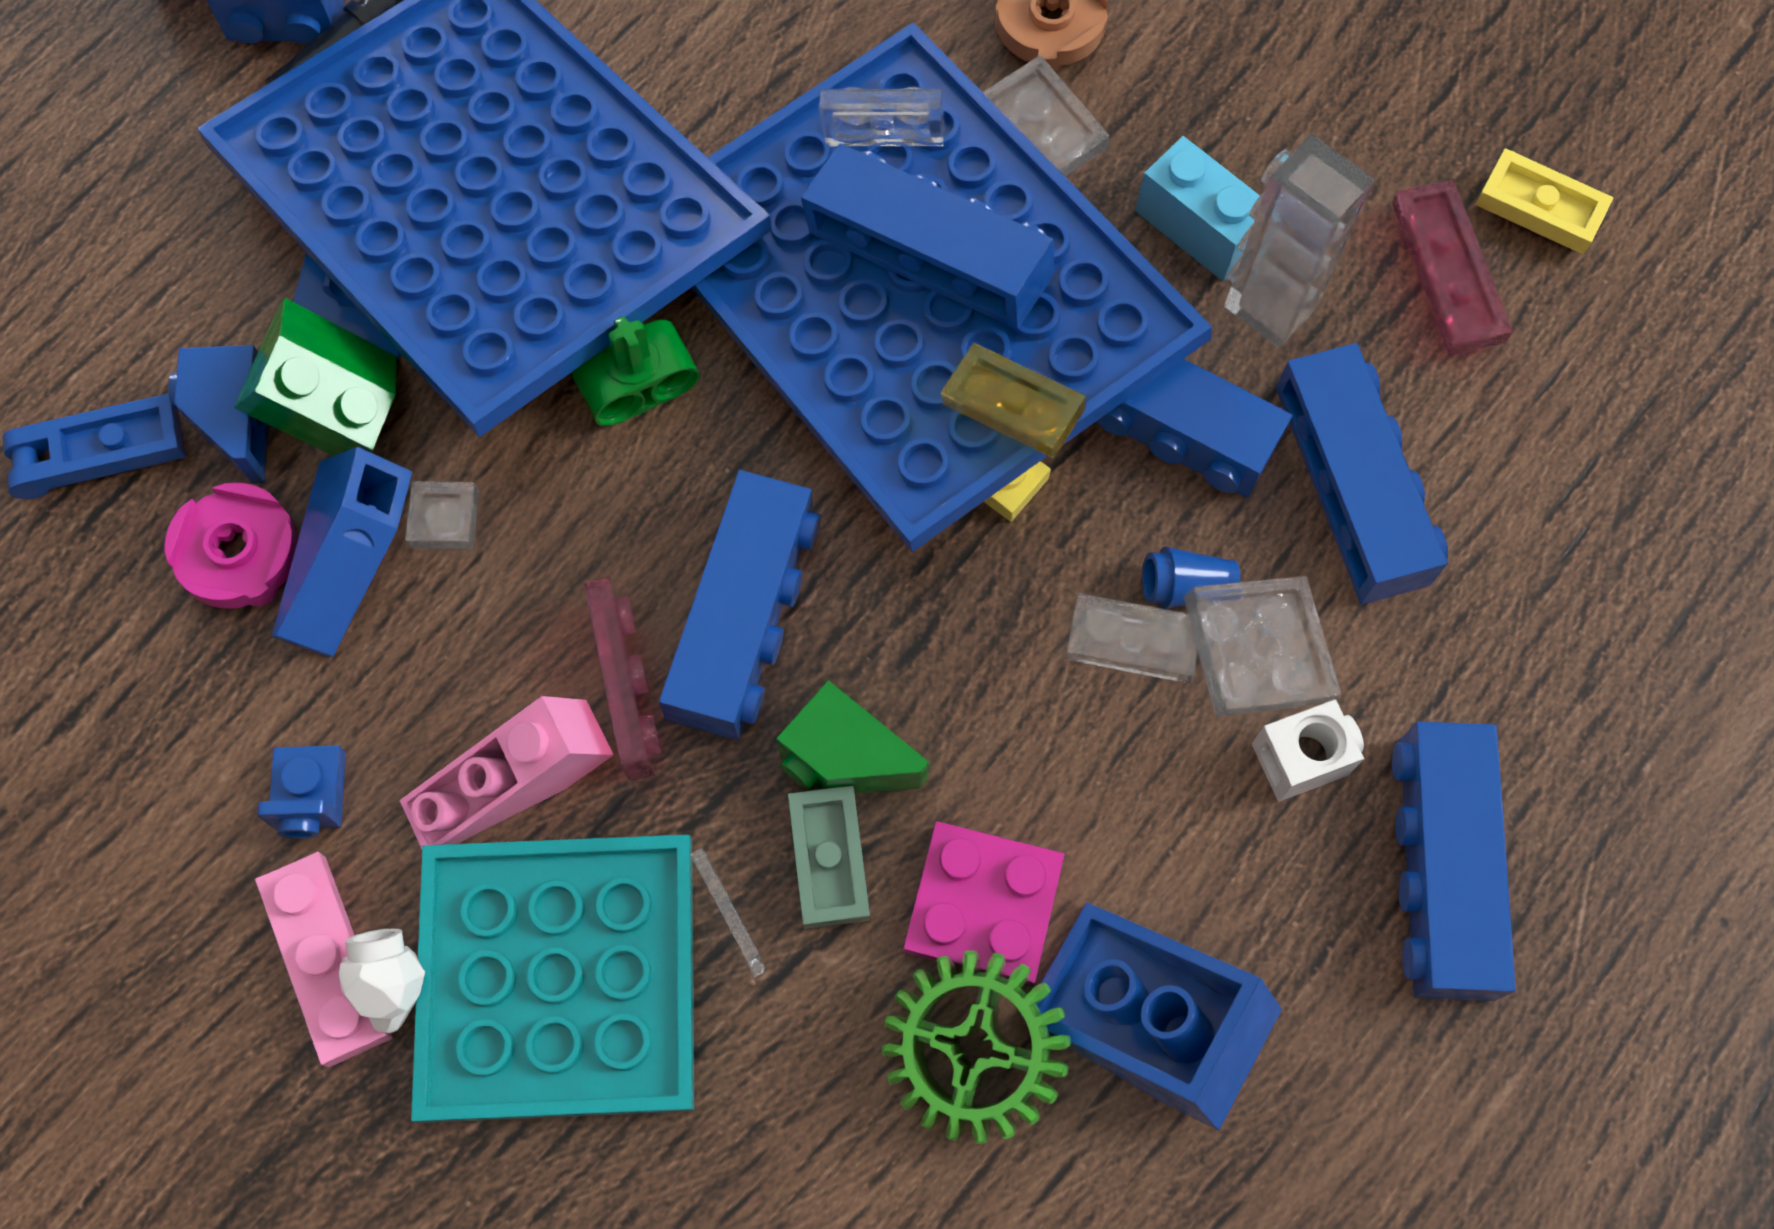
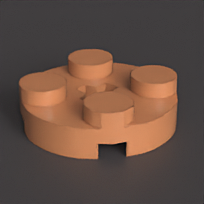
[994,0,1108,73]

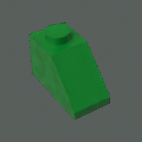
[776,680,930,794]

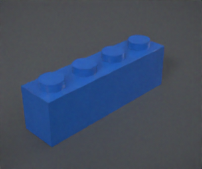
[801,143,1055,330]
[1276,343,1448,605]
[1096,359,1293,498]
[659,470,821,741]
[1392,722,1516,1001]

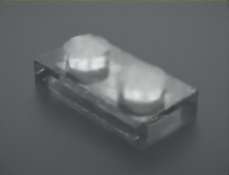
[819,87,945,146]
[1065,593,1203,684]

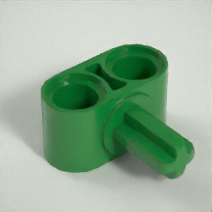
[570,316,700,426]

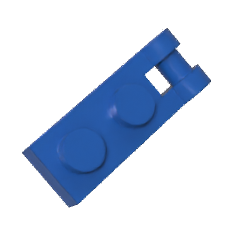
[2,393,186,499]

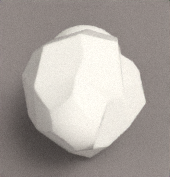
[339,929,425,1033]

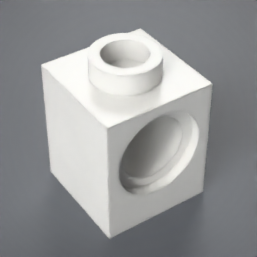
[1252,699,1364,802]

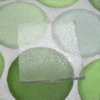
[690,848,766,978]

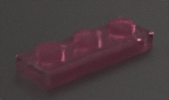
[1392,179,1513,356]
[584,577,662,782]

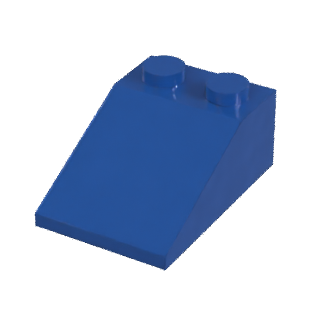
[1021,902,1282,1131]

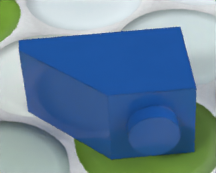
[168,345,269,483]

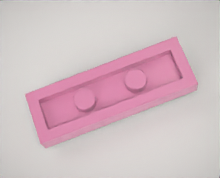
[255,852,393,1068]

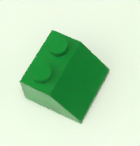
[233,298,397,456]

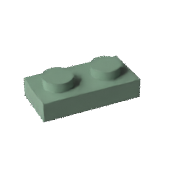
[788,785,870,929]

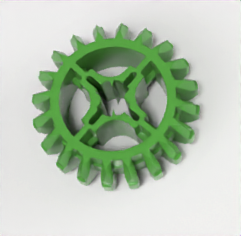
[882,950,1071,1144]

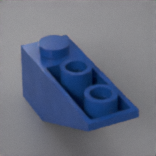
[272,447,412,658]

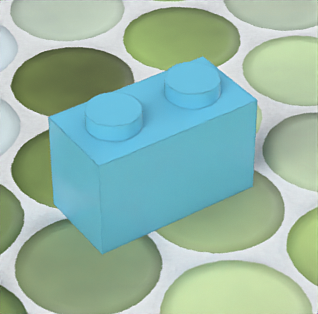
[1135,136,1275,282]

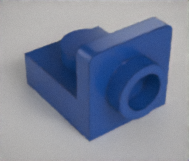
[257,745,346,839]

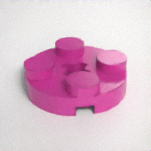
[164,483,298,609]

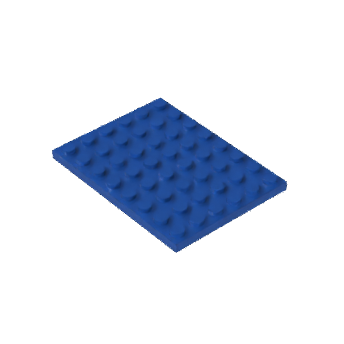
[197,0,772,437]
[691,22,1212,552]

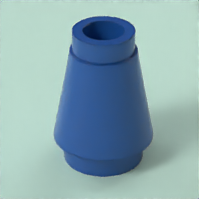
[1141,546,1240,609]

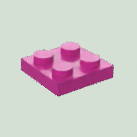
[903,821,1065,987]

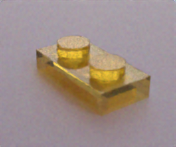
[941,343,1086,459]

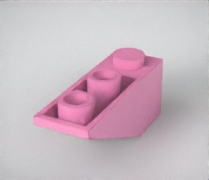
[399,696,614,849]

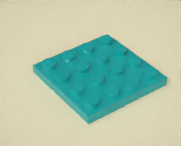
[411,835,695,1123]

